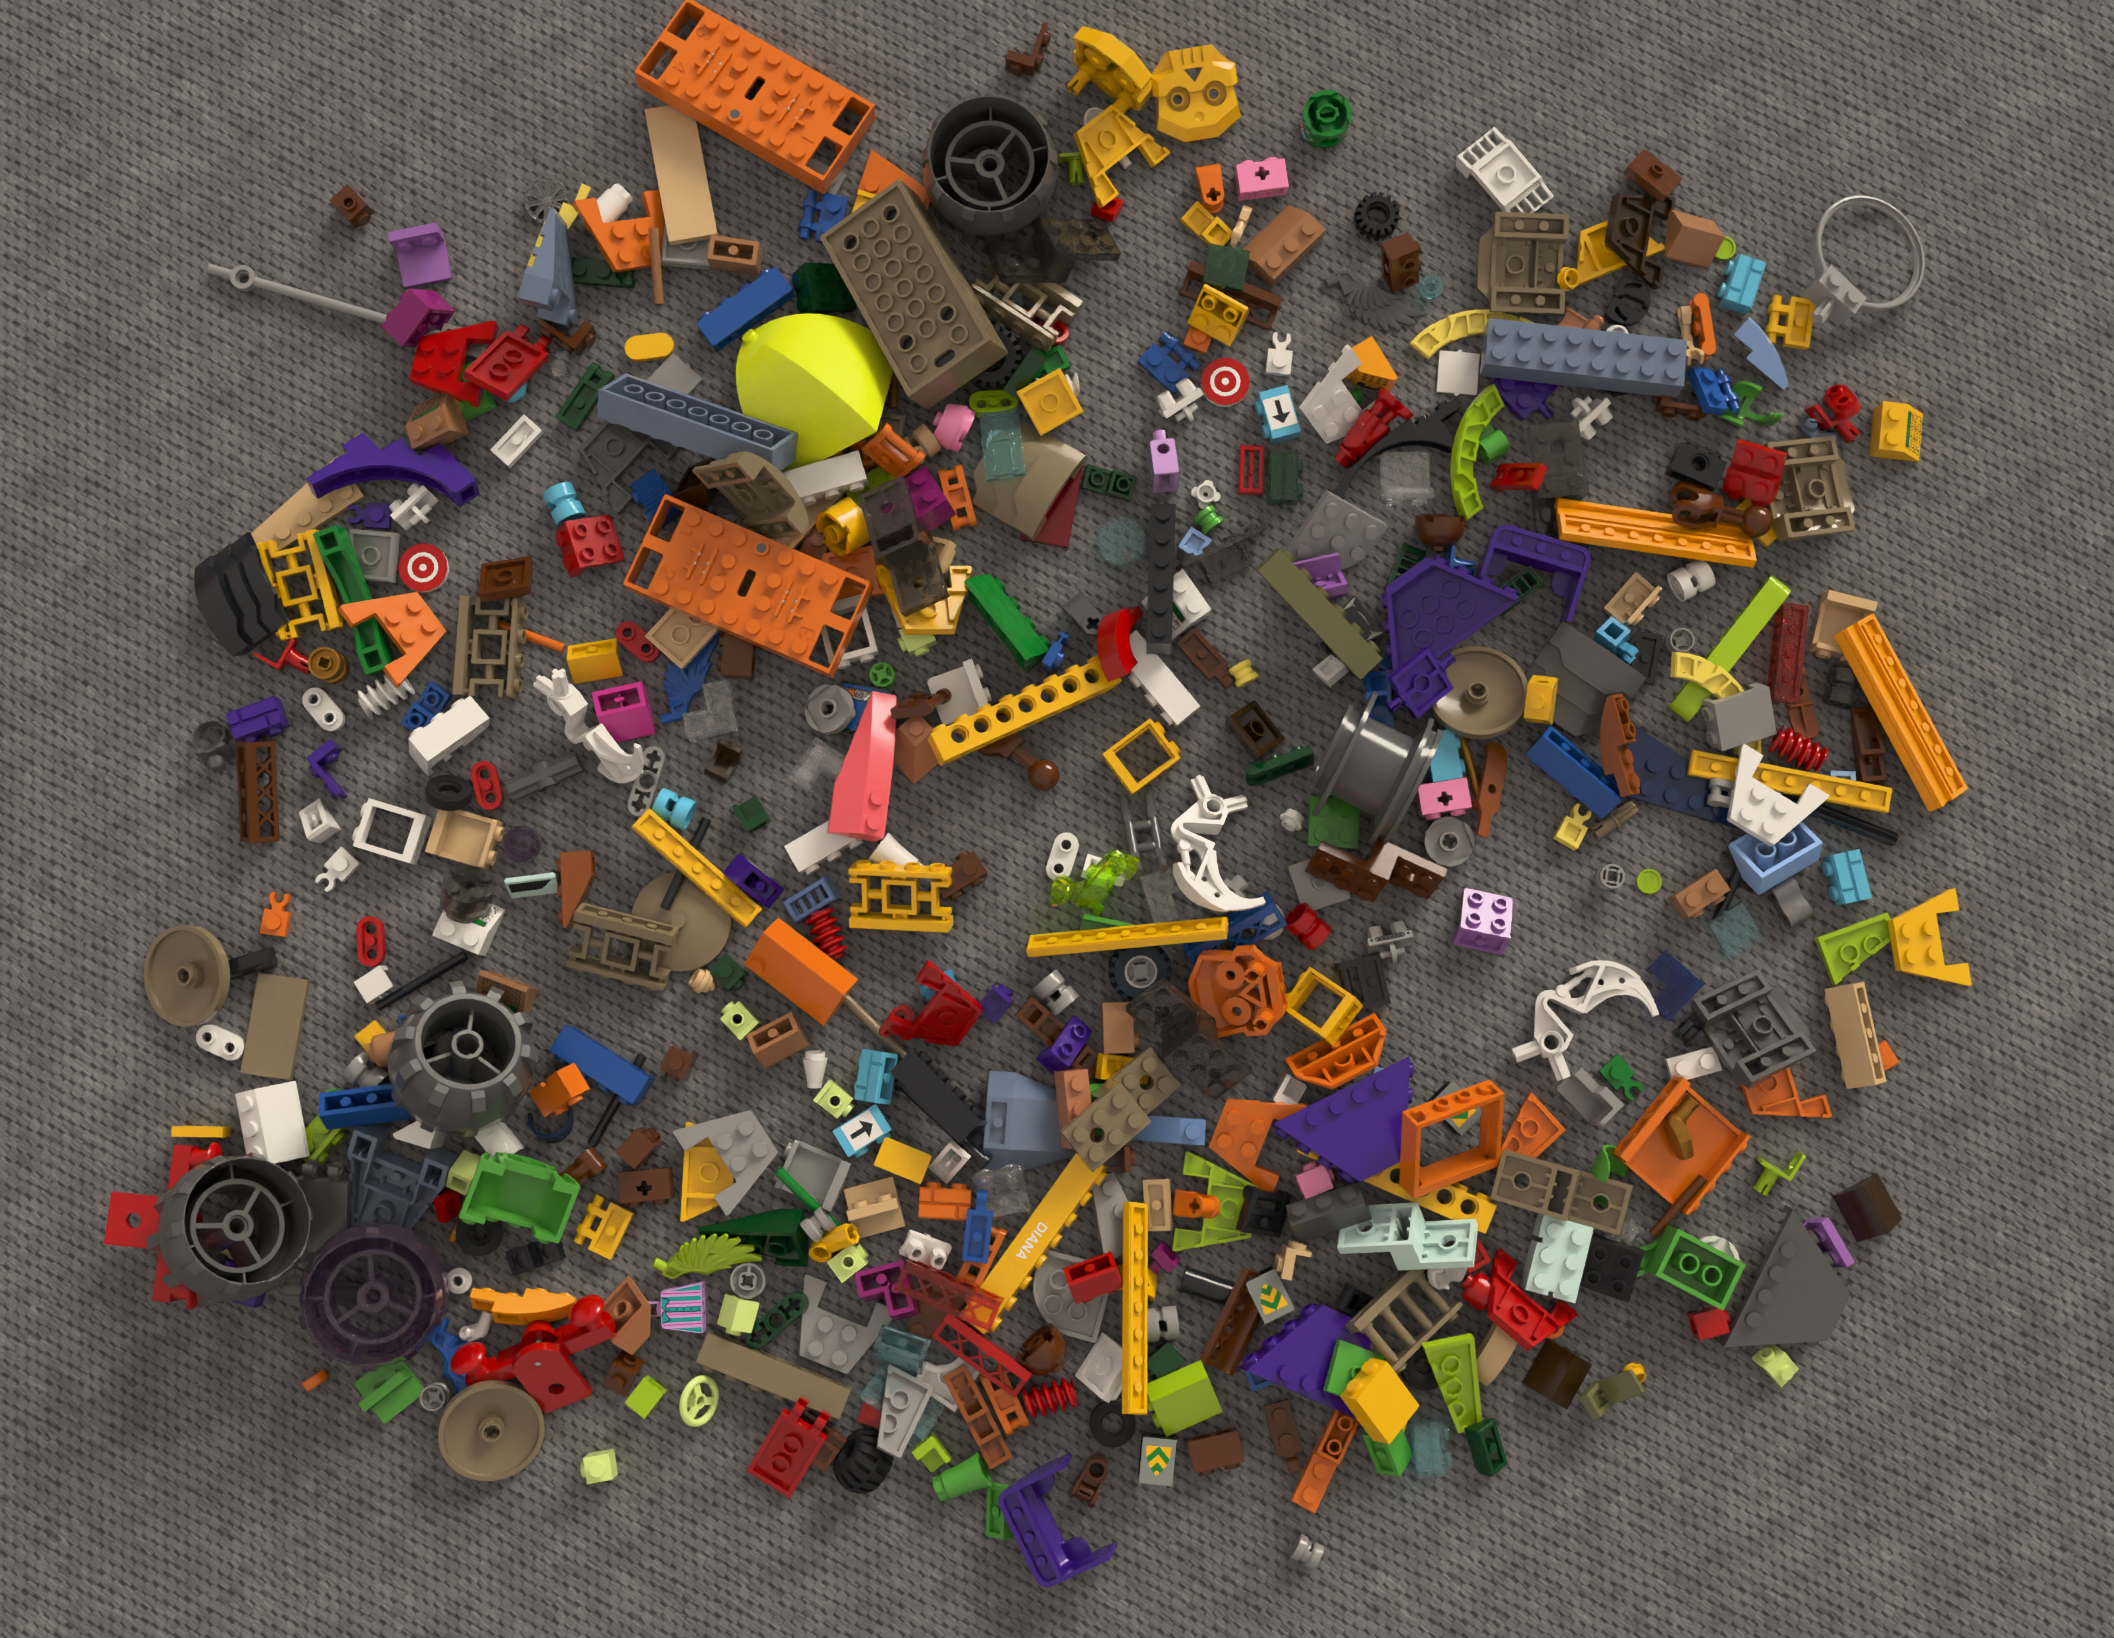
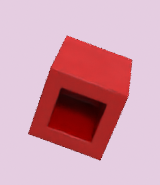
[1687,1306,1731,1340]

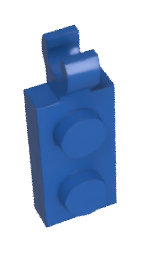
[962,1190,993,1264]

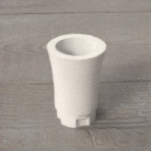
[578,183,633,223]
[868,833,924,866]

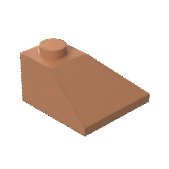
[893,716,939,785]
[603,1276,651,1355]

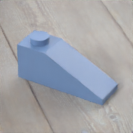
[1131,1115,1206,1145]

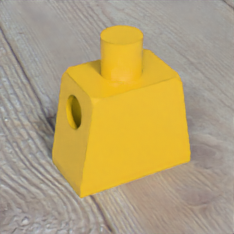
[1524,675,1559,725]

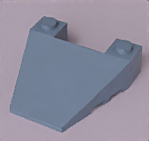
[518,208,578,330]
[348,1123,460,1245]

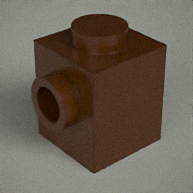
[329,184,374,229]
[660,1046,697,1082]

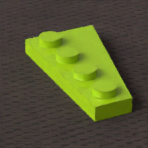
[1421,1333,1482,1433]

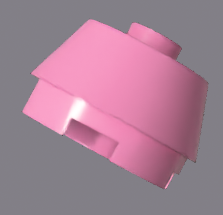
[932,403,976,453]

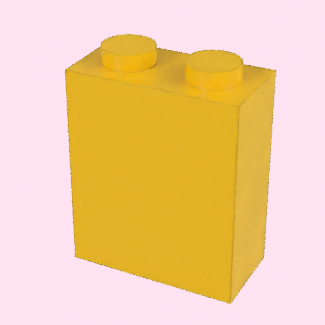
[1340,1358,1419,1445]

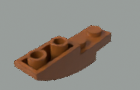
[1600,694,1640,797]

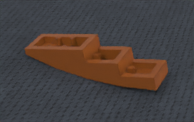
[943,1364,1012,1470]

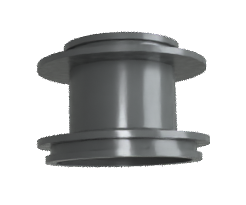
[1308,691,1443,844]

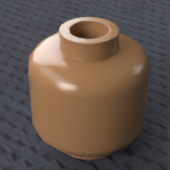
[367,1031,395,1067]

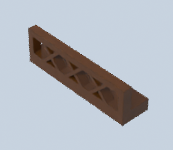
[1179,261,1282,331]
[236,741,280,844]
[1199,1267,1261,1376]

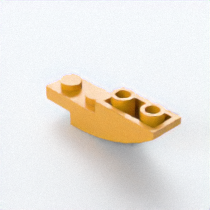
[470,1288,577,1325]

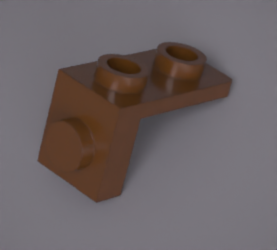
[1005,22,1051,76]
[536,318,597,356]
[1652,395,1708,421]
[1105,1145,1135,1172]

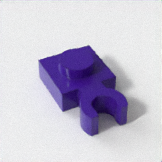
[347,503,392,530]

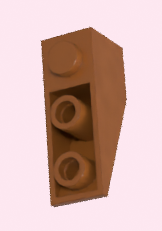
[557,851,596,929]

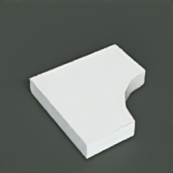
[916,1357,980,1412]

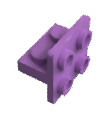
[1293,553,1348,600]

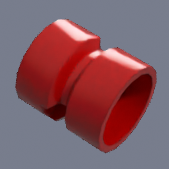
[1284,902,1331,950]

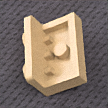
[1602,572,1662,627]
[1273,1240,1312,1281]

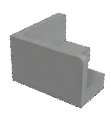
[1556,1067,1624,1126]

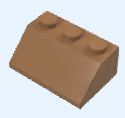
[1237,205,1326,289]

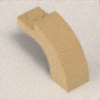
[1476,1322,1517,1386]

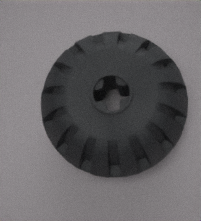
[833,1428,894,1494]

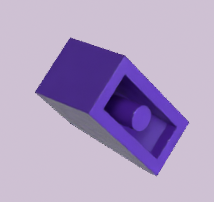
[723,853,784,909]

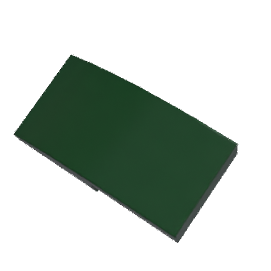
[1080,464,1137,501]

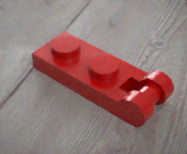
[1489,463,1548,493]

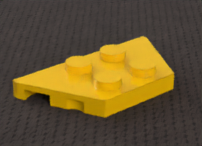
[1577,220,1665,287]
[680,1122,735,1222]

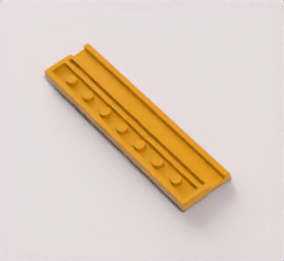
[1554,498,1757,568]
[1834,613,1968,812]

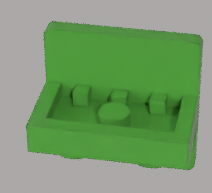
[354,1352,424,1424]

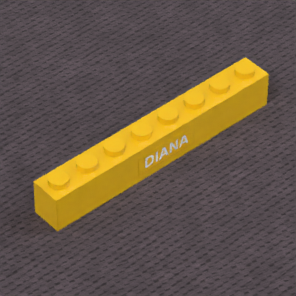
[960,1153,1109,1334]

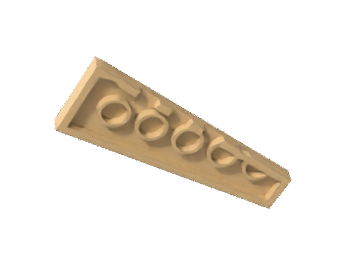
[251,456,366,559]

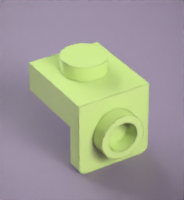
[1752,1344,1799,1387]

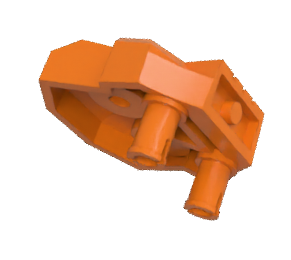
[1188,945,1288,1039]

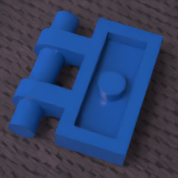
[798,190,849,243]
[1137,331,1201,395]
[1687,367,1741,415]

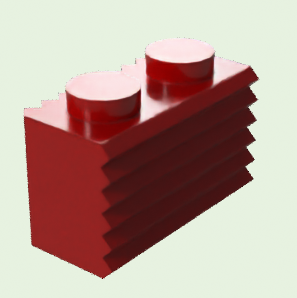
[1063,1251,1123,1304]

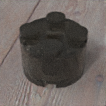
[440,864,494,924]

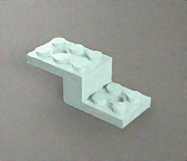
[1337,1202,1478,1270]

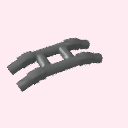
[1119,793,1168,877]

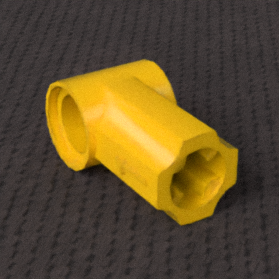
[809,1222,860,1262]

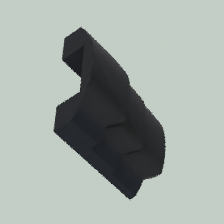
[194,532,289,656]

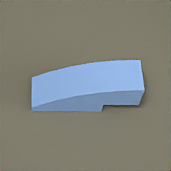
[1734,317,1789,390]

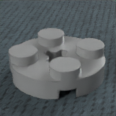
[805,684,856,735]
[1423,817,1475,867]

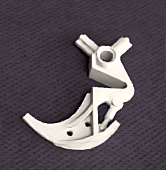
[533,668,644,783]
[1170,775,1266,912]
[1511,960,1659,1081]

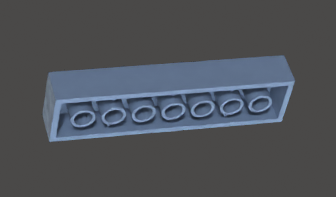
[1480,318,1687,398]
[597,373,798,471]

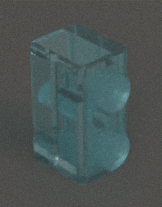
[873,1325,931,1375]
[1409,1419,1452,1478]

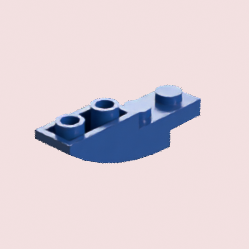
[1365,670,1395,729]

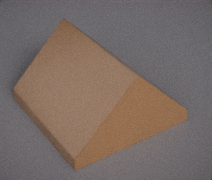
[1664,210,1725,268]

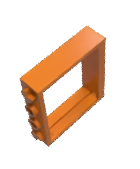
[1399,1080,1505,1199]

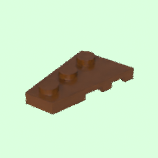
[901,1267,976,1348]

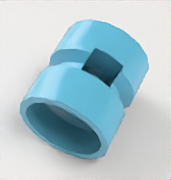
[542,482,586,528]
[652,788,697,831]

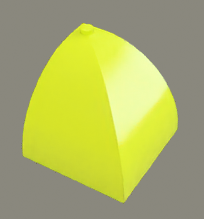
[736,314,893,472]

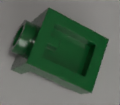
[708,953,748,992]

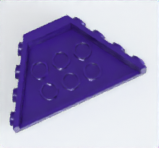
[1382,556,1521,676]
[1271,1056,1414,1184]
[1238,1303,1371,1419]

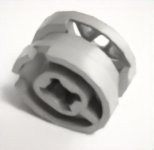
[730,1262,768,1299]

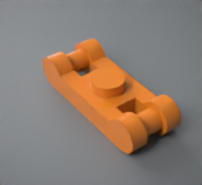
[1688,293,1716,361]
[938,464,977,531]
[956,1226,1007,1291]
[979,1365,1031,1436]

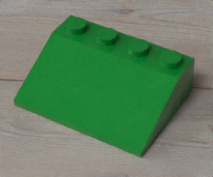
[964,574,1051,673]

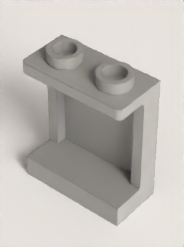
[1702,682,1777,751]
[773,1139,853,1212]

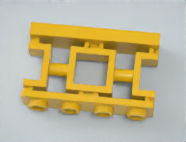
[256,529,345,641]
[848,860,953,933]

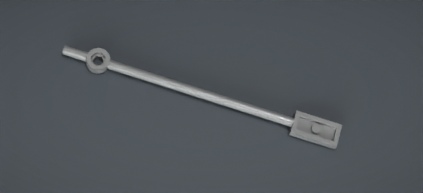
[207,264,490,359]

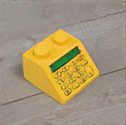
[1869,401,1923,462]

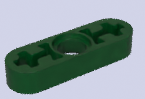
[745,1292,809,1349]

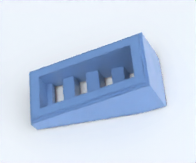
[783,876,841,924]

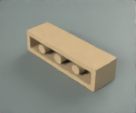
[1824,982,1886,1089]

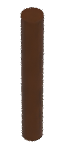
[1648,1174,1707,1238]

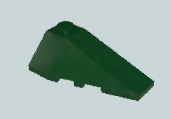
[698,1209,809,1267]

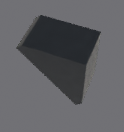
[1334,1282,1374,1316]

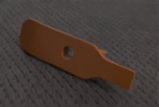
[1779,643,1820,739]
[1471,741,1507,839]

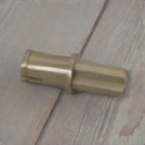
[1589,801,1638,840]

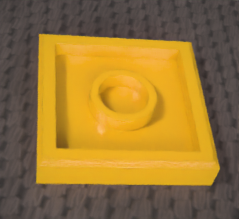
[1016,368,1084,436]

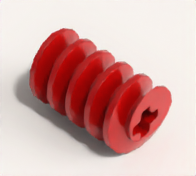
[1768,725,1828,772]
[805,908,848,961]
[1022,1376,1078,1419]

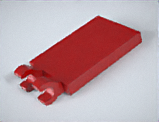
[464,324,551,401]
[746,1396,831,1498]

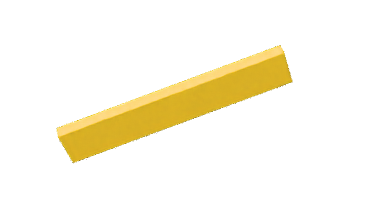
[631,808,762,928]

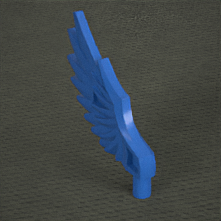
[660,633,720,725]
[431,1317,488,1394]

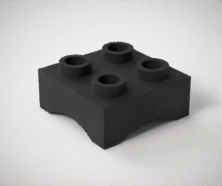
[1580,1233,1645,1303]

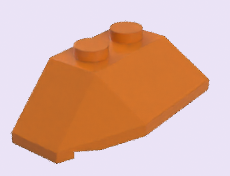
[1285,1013,1387,1089]

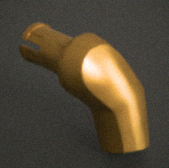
[1664,1095,1700,1160]

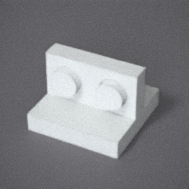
[1075,1332,1122,1403]

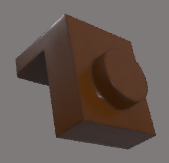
[603,1350,645,1397]

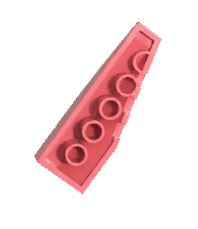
[827,691,896,842]

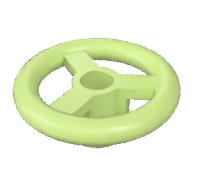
[679,1375,719,1427]

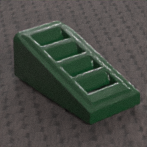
[1384,542,1426,588]
[1499,565,1544,616]

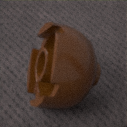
[1415,514,1465,551]
[1015,1323,1067,1376]

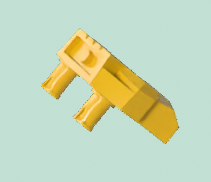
[1066,26,1152,114]
[1151,44,1241,142]

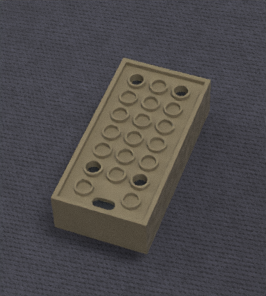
[820,179,1009,409]

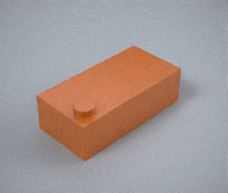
[744,918,858,1026]

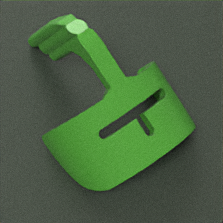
[1718,381,1784,428]
[1589,1145,1628,1209]

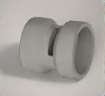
[1664,628,1695,655]
[1595,864,1625,890]
[800,1207,836,1243]
[419,1382,451,1411]
[1289,1534,1324,1570]

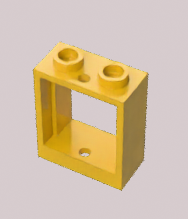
[1102,718,1181,796]
[1285,967,1363,1046]

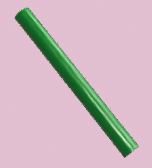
[774,1167,840,1227]

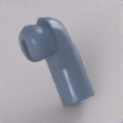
[1802,418,1837,441]

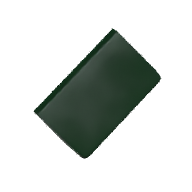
[1004,348,1046,399]
[1464,1418,1508,1477]

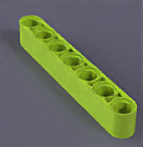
[1667,575,1791,722]

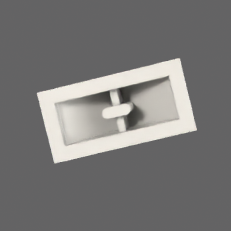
[299,798,341,844]
[928,1139,971,1184]

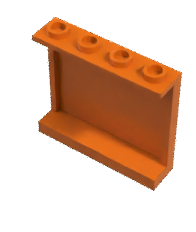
[1611,1076,1751,1215]

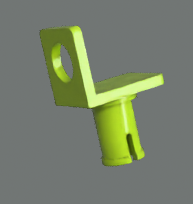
[1058,152,1084,185]
[1752,1150,1806,1196]

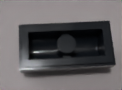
[228,947,278,980]
[1179,1266,1235,1306]

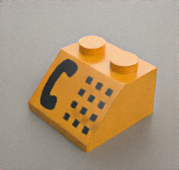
[1344,336,1398,392]

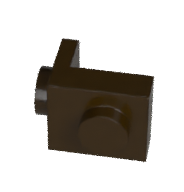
[704,739,742,784]

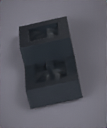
[505,1240,566,1276]

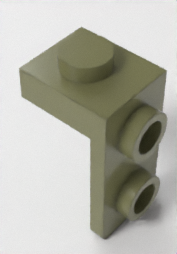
[1579,1370,1645,1420]

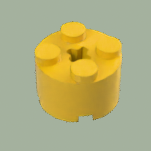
[816,497,872,557]

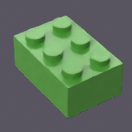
[1645,1225,1746,1311]

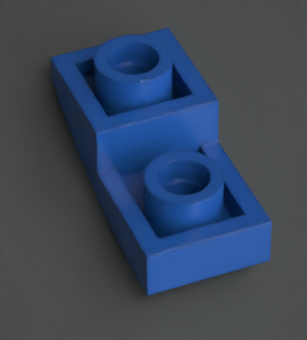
[400,681,453,732]

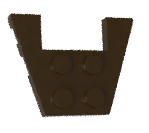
[1604,193,1676,290]

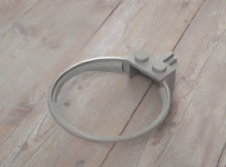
[1802,195,1925,326]

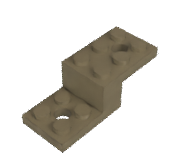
[1060,1046,1181,1172]
[1490,1149,1633,1236]

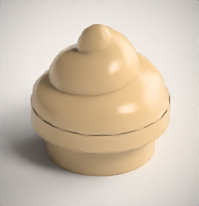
[688,968,715,993]

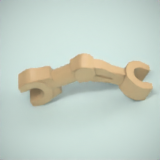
[1216,205,1253,273]
[1677,306,1704,365]

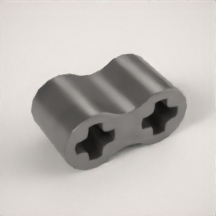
[1766,877,1813,929]

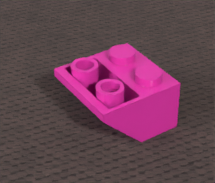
[592,681,656,743]

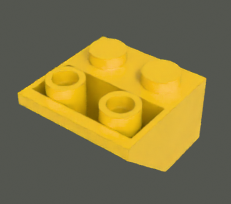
[1187,284,1249,346]

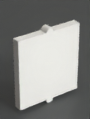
[1436,350,1480,397]

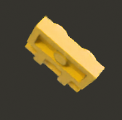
[1765,295,1815,350]
[573,1194,635,1260]

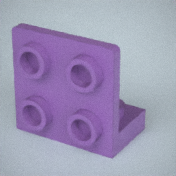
[388,223,452,289]
[1453,888,1513,955]
[1803,1217,1855,1268]

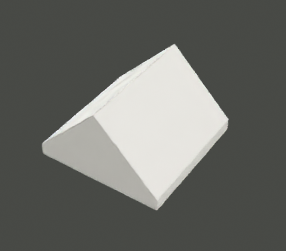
[393,1121,447,1149]

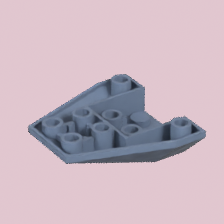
[982,1071,1076,1174]

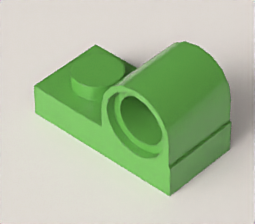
[1477,422,1510,466]

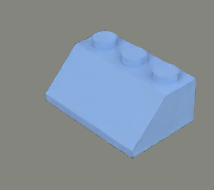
[1728,821,1823,895]

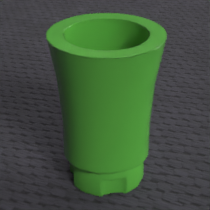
[932,1452,992,1502]

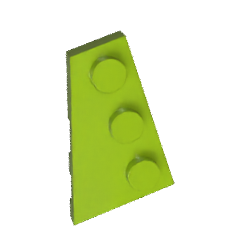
[1815,912,1891,985]

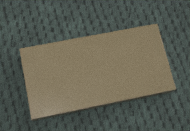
[240,973,310,1080]

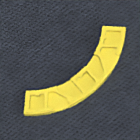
[1409,309,1534,360]
[1670,652,1761,754]

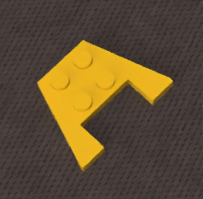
[1073,104,1170,208]
[875,566,972,635]
[1887,888,1972,986]

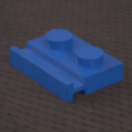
[1042,631,1069,675]

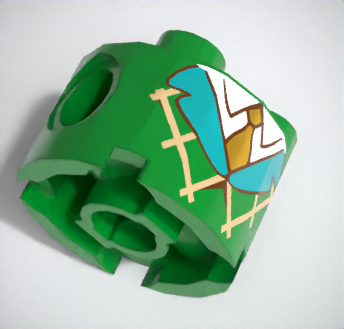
[1300,90,1352,148]

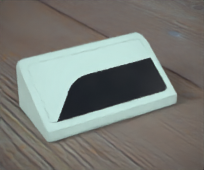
[504,872,560,899]

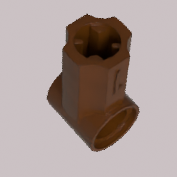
[559,1146,608,1186]

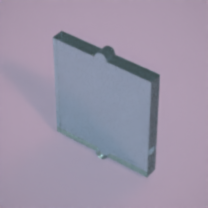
[1707,901,1764,960]

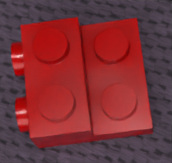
[1722,439,1788,507]

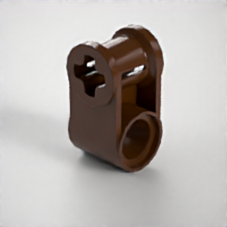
[1068,1454,1108,1508]

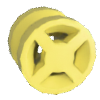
[1228,659,1259,688]

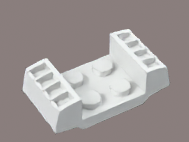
[1456,127,1554,213]

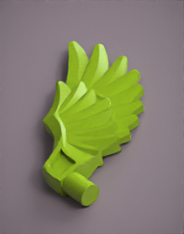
[651,1233,762,1279]

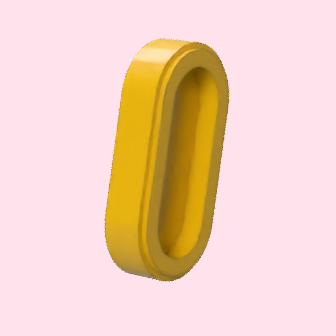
[625,333,675,362]

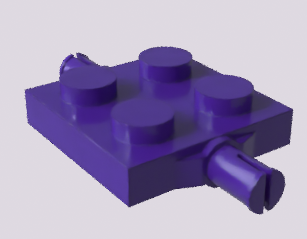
[1488,378,1558,422]
[1386,648,1456,719]

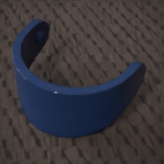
[528,1107,574,1143]

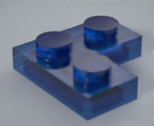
[1647,950,1704,1021]

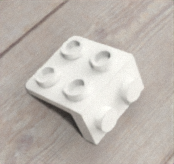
[927,659,992,725]

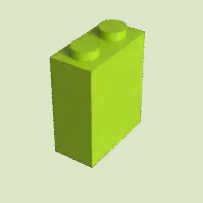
[1147,1360,1223,1437]

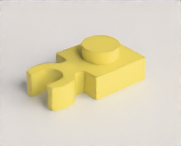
[1553,803,1592,851]

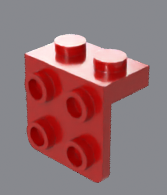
[555,515,624,578]

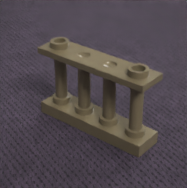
[1344,1269,1463,1374]

